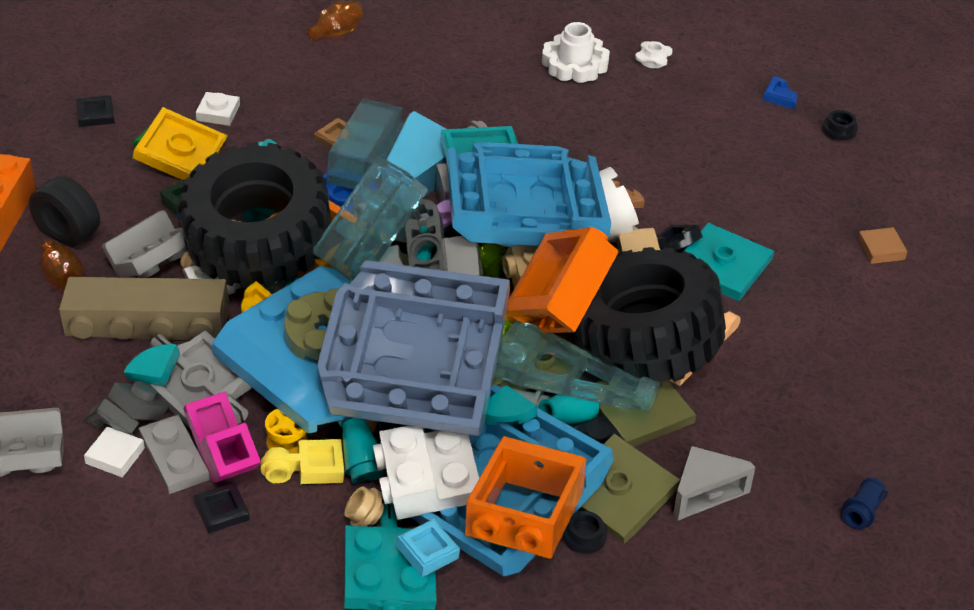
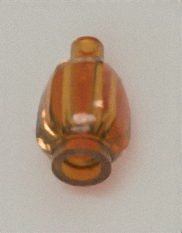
[307,0,364,40]
[40,240,84,290]

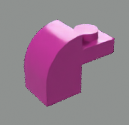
[183,391,261,483]

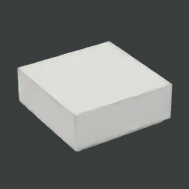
[84,427,145,477]

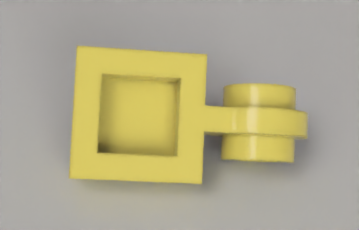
[260,439,344,484]

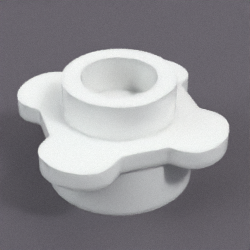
[635,41,673,68]

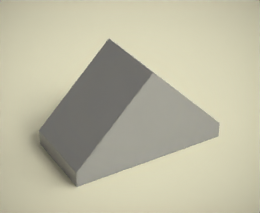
[673,446,755,521]

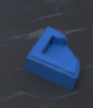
[763,76,797,110]

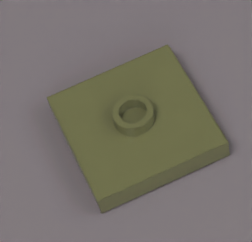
[586,379,696,447]
[579,434,680,544]

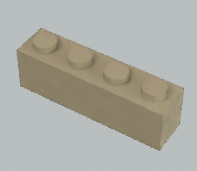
[59,277,230,340]

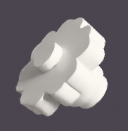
[542,22,610,83]

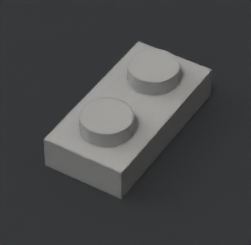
[139,414,210,494]

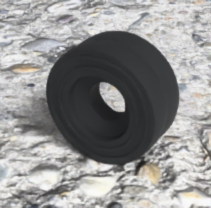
[29,176,100,248]

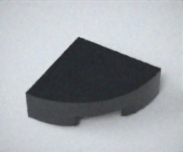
[656,224,703,250]

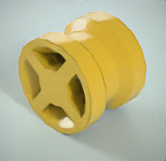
[265,409,308,454]

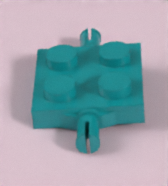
[344,505,437,610]

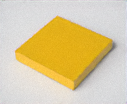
[132,107,228,181]

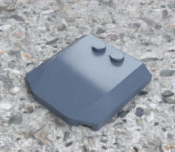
[317,260,510,436]

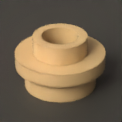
[344,486,384,526]

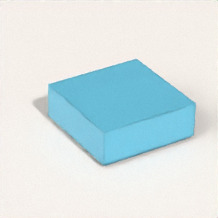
[396,519,460,577]

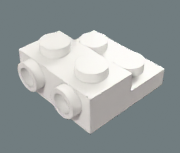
[373,425,479,520]

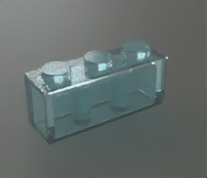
[327,98,405,193]
[313,155,428,281]

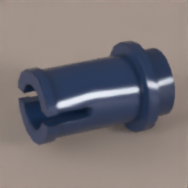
[842,477,888,529]

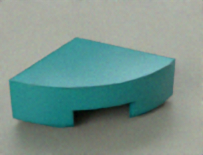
[124,344,180,386]
[485,385,538,425]

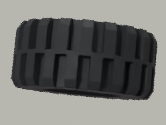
[178,142,332,289]
[572,247,726,387]

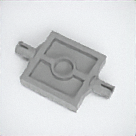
[146,330,252,429]

